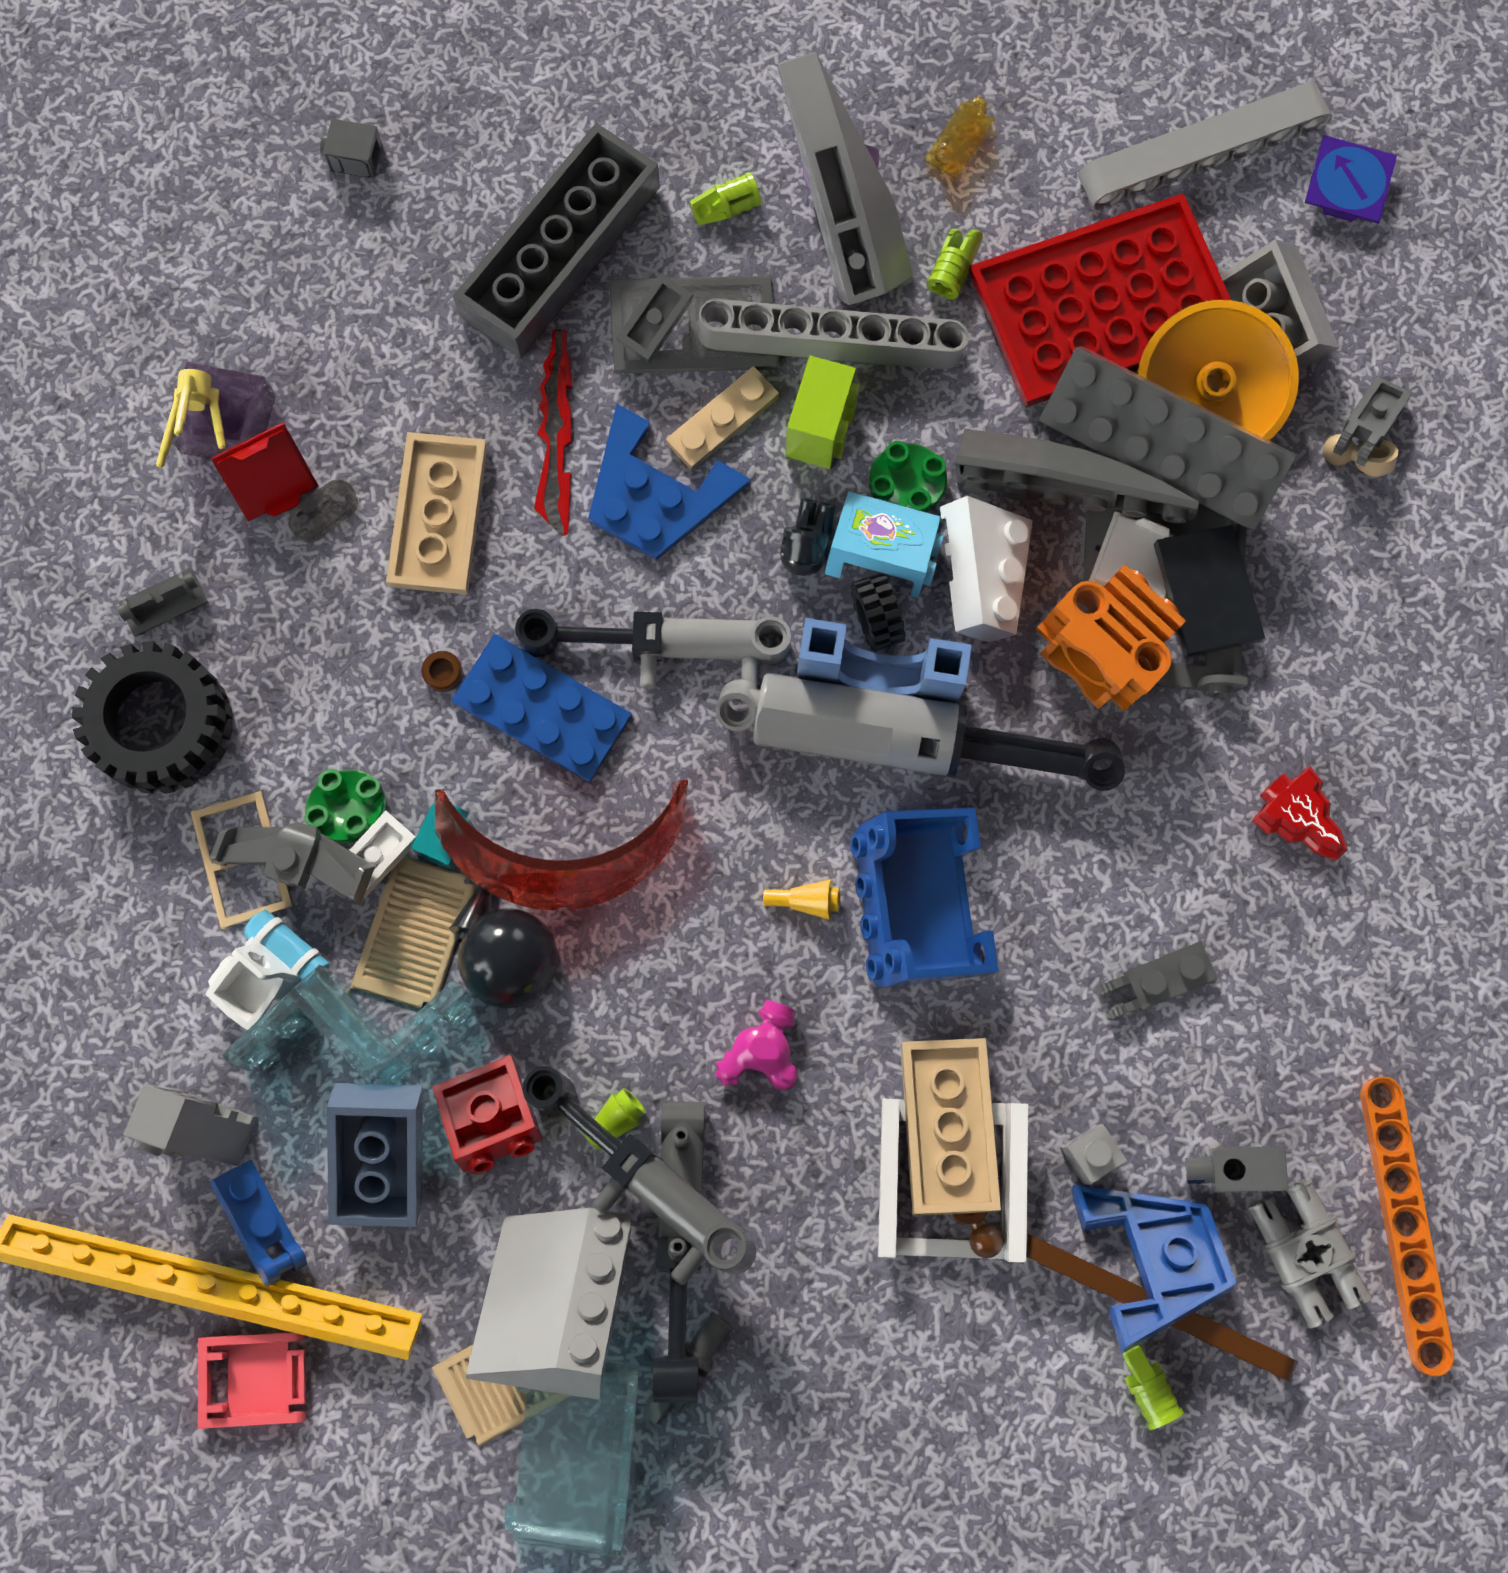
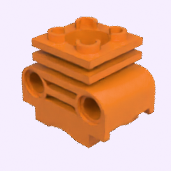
[1035,564,1186,712]

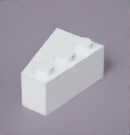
[940,496,1033,642]

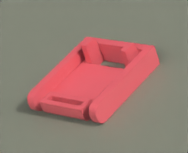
[198,1332,306,1429]

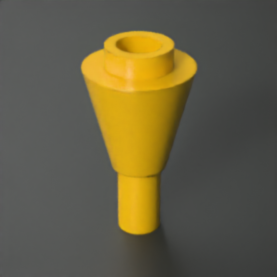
[763,879,841,920]

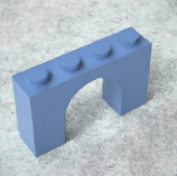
[797,618,972,703]

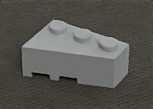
[123,1083,258,1166]

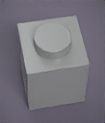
[1060,1124,1127,1184]

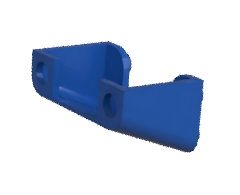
[850,808,999,988]

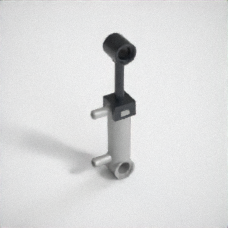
[515,608,791,689]

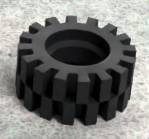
[850,573,906,652]

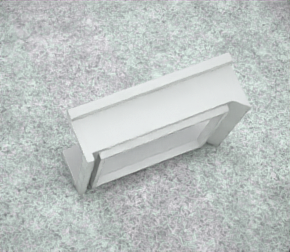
[878,1098,1028,1263]

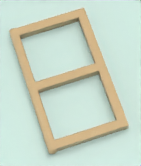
[191,791,293,930]

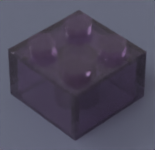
[172,362,276,459]

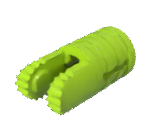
[926,229,983,300]

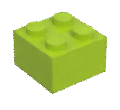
[785,355,860,469]

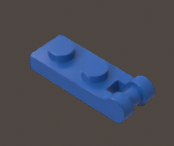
[210,1160,307,1287]

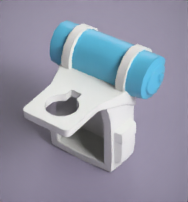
[205,909,331,1032]

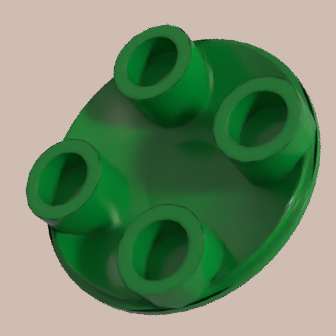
[868,441,947,512]
[304,769,386,844]

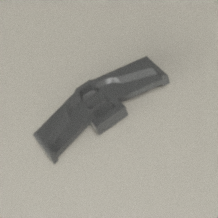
[210,822,375,905]

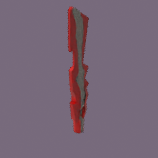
[534,329,572,536]

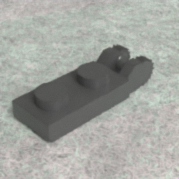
[1333,376,1413,466]
[1096,941,1218,1020]

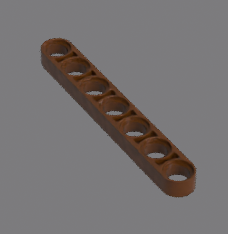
[1026,1234,1298,1382]

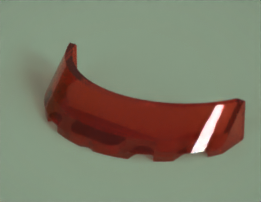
[433,780,688,911]

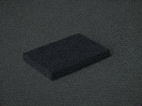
[1153,525,1265,657]

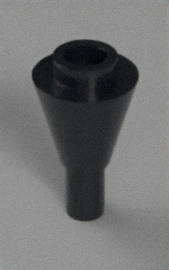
[449,870,499,943]

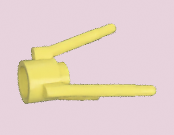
[156,369,226,468]

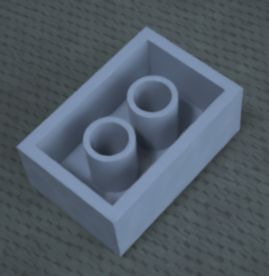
[327,1083,423,1227]

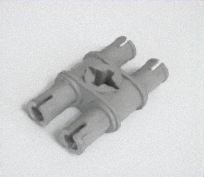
[1248,1178,1372,1328]

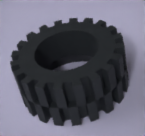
[72,641,233,794]

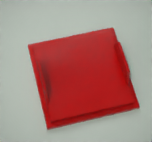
[211,422,319,522]

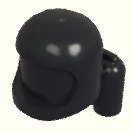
[780,498,835,576]

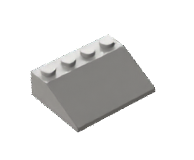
[466,1208,632,1400]

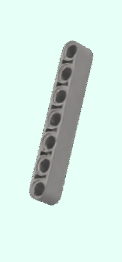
[1078,82,1333,210]
[697,299,969,369]

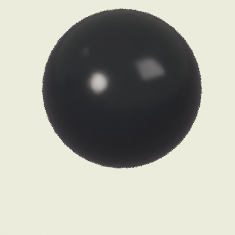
[458,908,558,1008]

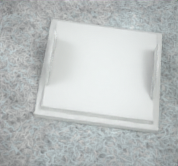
[1089,511,1173,599]

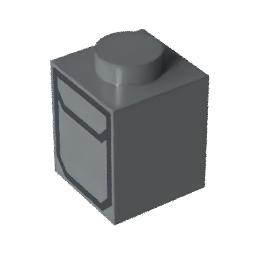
[320,119,383,179]

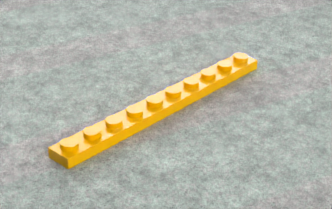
[0,1214,422,1361]

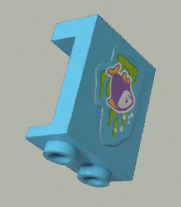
[825,491,944,598]

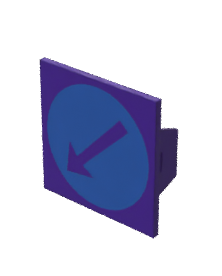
[1304,135,1397,224]

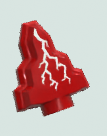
[1251,766,1348,861]

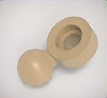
[1323,434,1399,477]

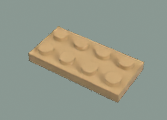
[386,432,488,595]
[900,1038,1001,1216]

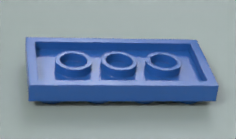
[451,633,632,784]

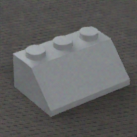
[1220,239,1340,369]

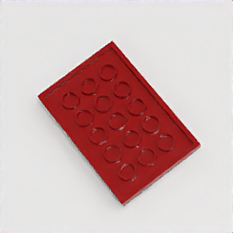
[969,193,1231,408]

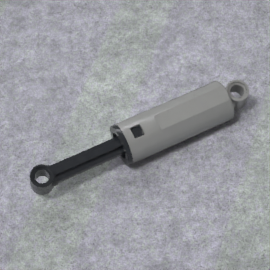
[716,673,1125,791]

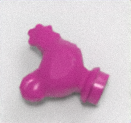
[715,1000,798,1091]

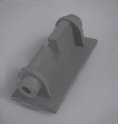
[117,567,209,637]

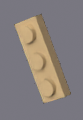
[666,366,779,471]

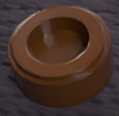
[421,651,463,692]

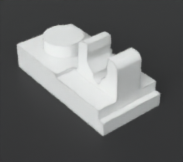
[350,811,416,898]

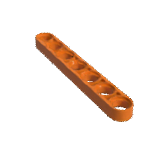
[1360,1077,1454,1376]

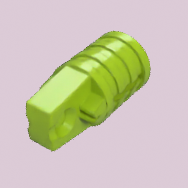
[689,172,762,225]
[1122,1345,1184,1430]

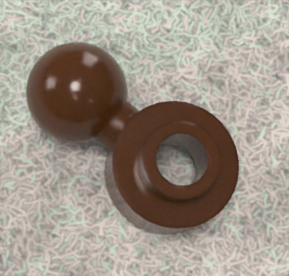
[949,1212,1004,1258]

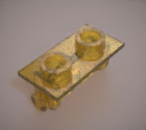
[924,96,995,179]

